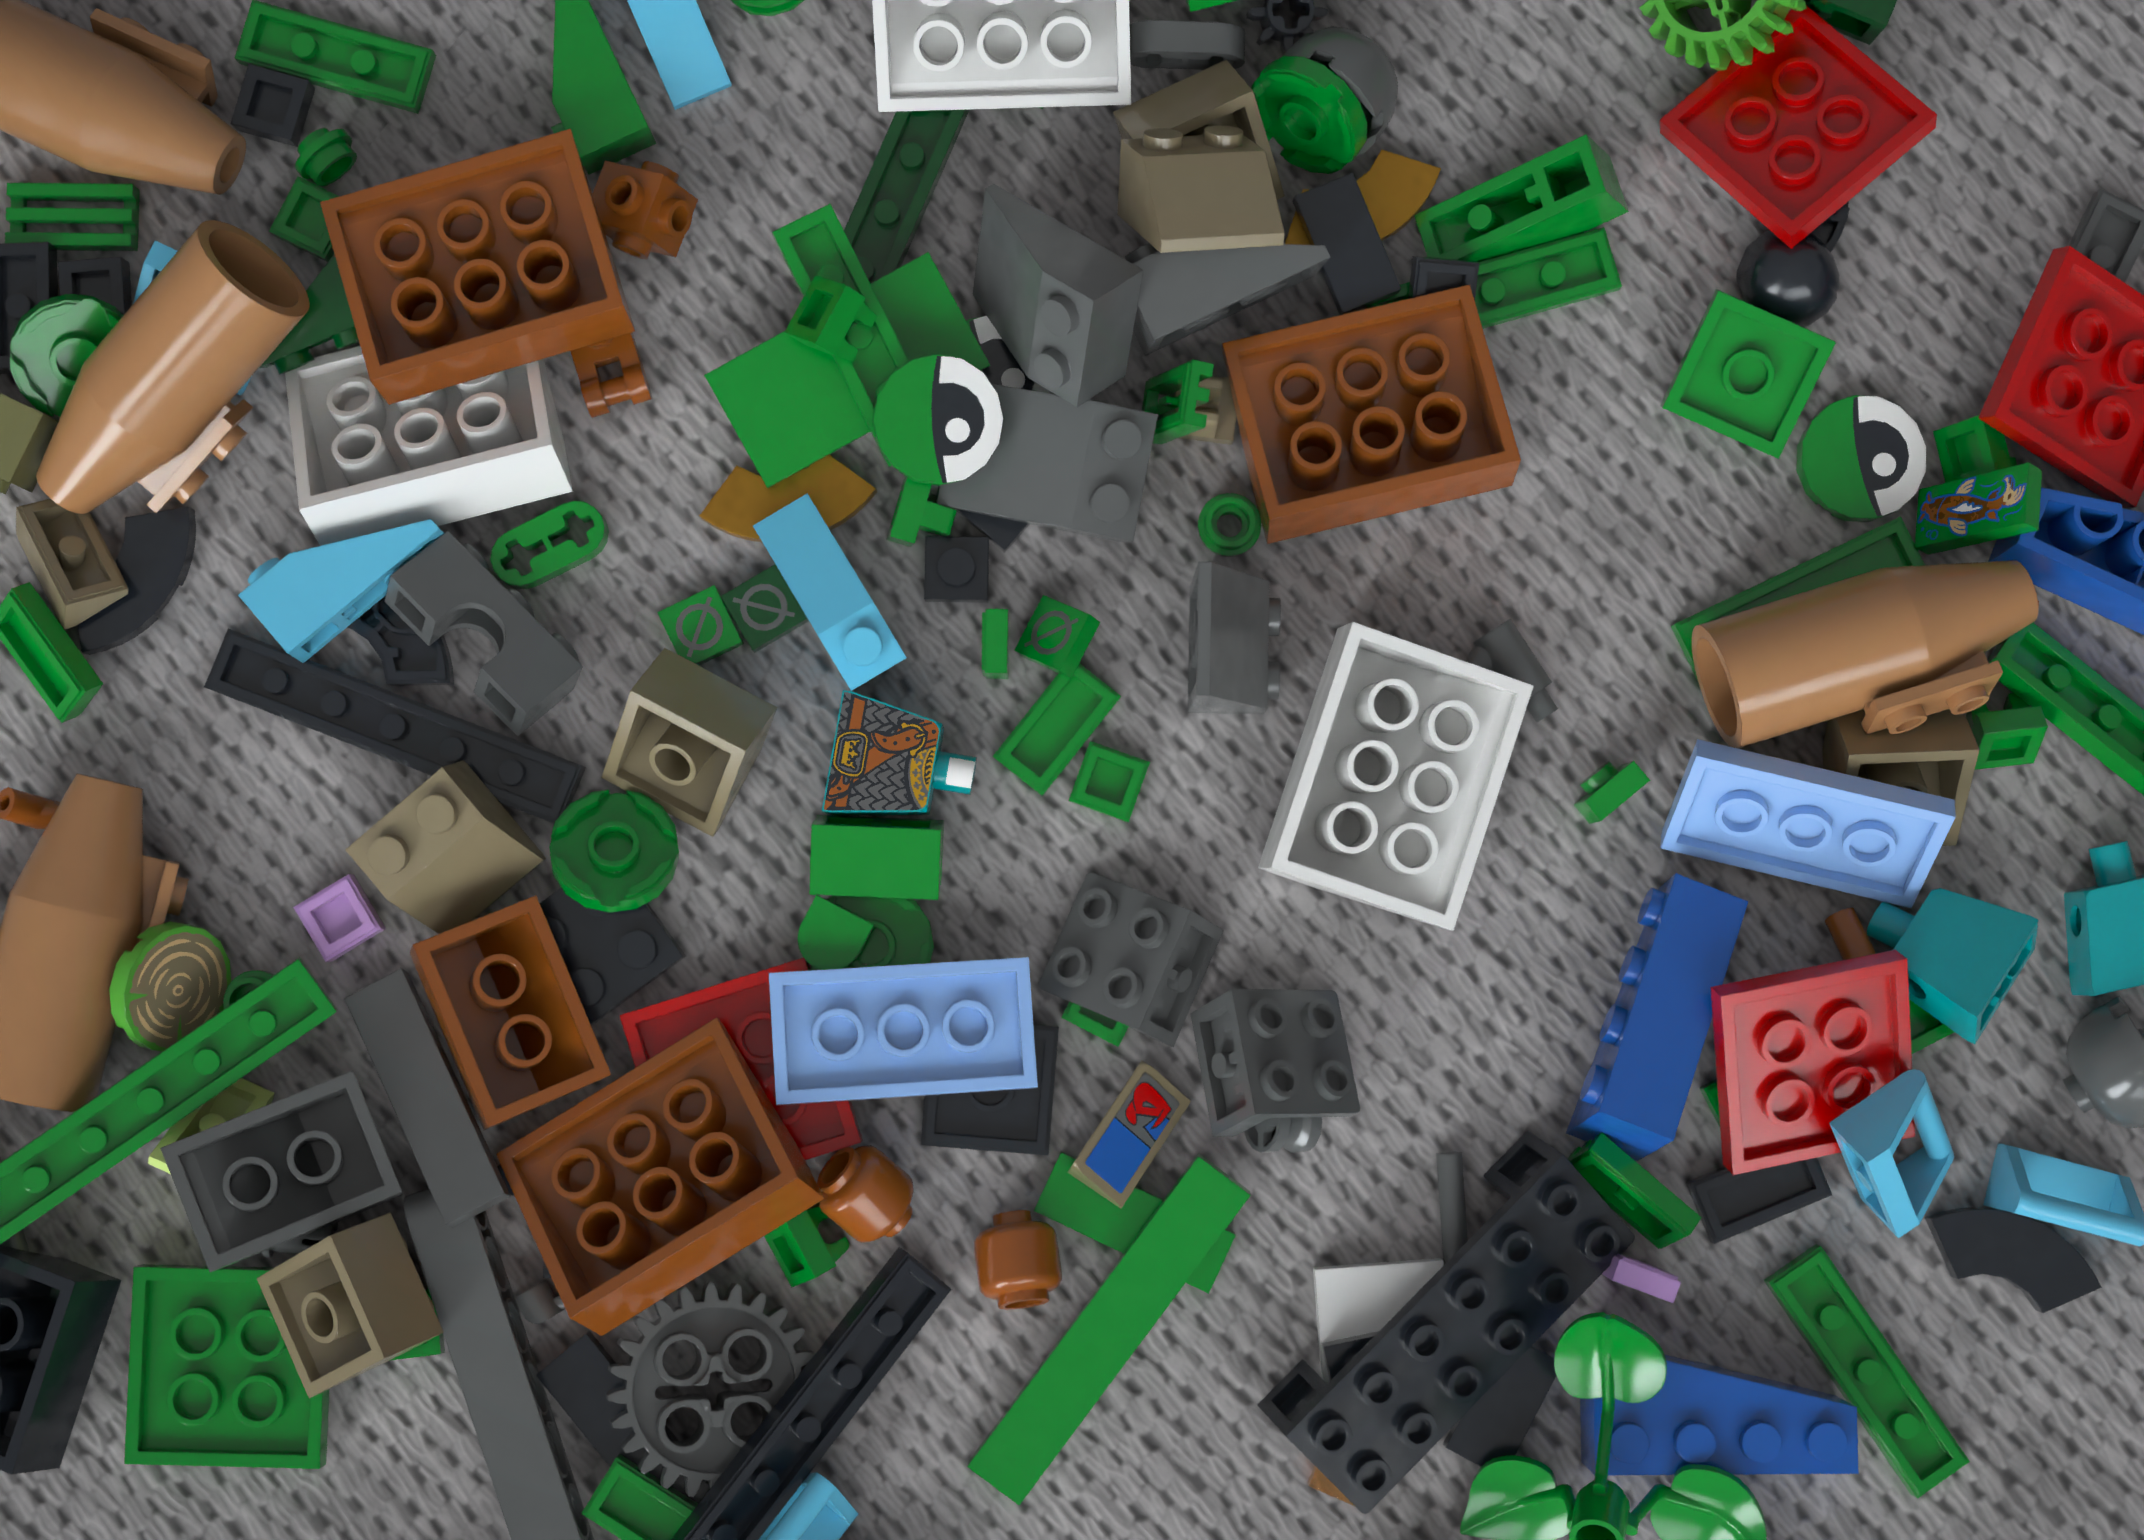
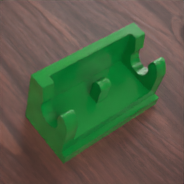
[809,815,944,900]

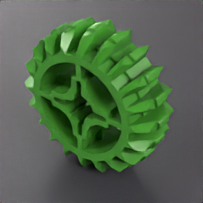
[1639,0,1807,71]

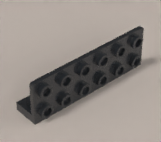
[1257,1130,1635,1514]

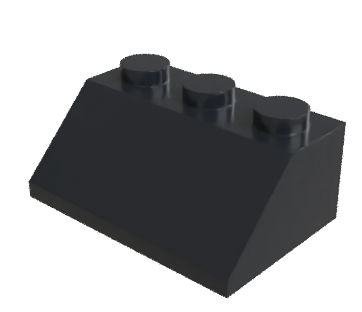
[0,1245,121,1475]

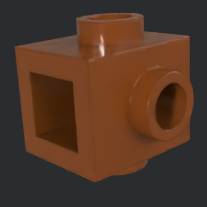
[592,161,698,259]

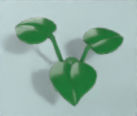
[1460,1312,1767,1540]

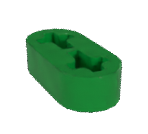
[490,501,609,589]

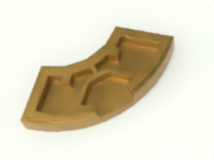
[1285,149,1441,245]
[699,455,877,543]

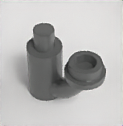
[1466,619,1558,722]

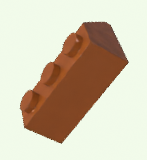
[410,895,611,1131]

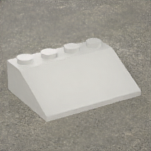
[872,0,1131,112]
[285,346,573,546]
[1258,622,1534,931]

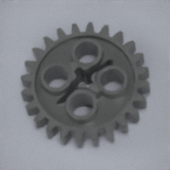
[606,1281,815,1497]

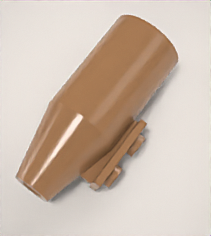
[0,0,246,195]
[36,220,310,514]
[1692,560,2039,748]
[0,773,189,1112]

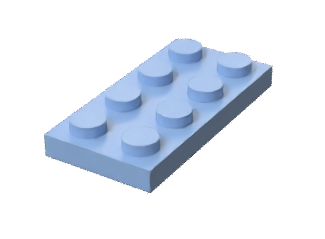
[1661,739,1956,908]
[769,957,1038,1105]

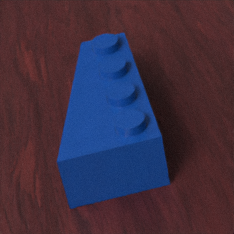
[1988,487,2144,635]
[1566,873,1748,1161]
[1580,1355,1859,1476]

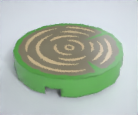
[109,921,231,1052]

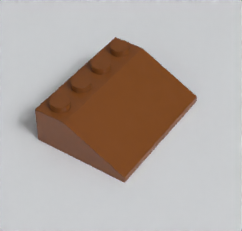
[320,129,635,405]
[1222,284,1521,544]
[496,1018,825,1336]

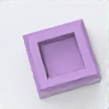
[293,874,386,962]
[1602,1254,1681,1303]

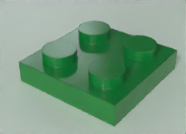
[1660,289,1836,459]

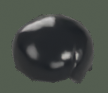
[1736,230,1840,327]

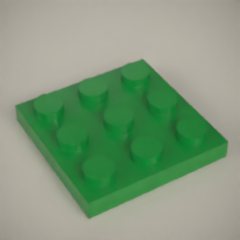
[124,1264,329,1469]

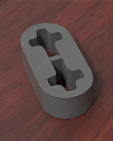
[1130,20,1246,70]

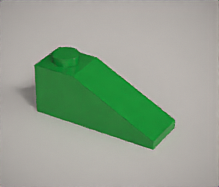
[551,0,657,175]
[1414,134,1629,262]

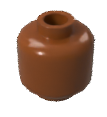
[817,1145,914,1243]
[974,1210,1062,1310]

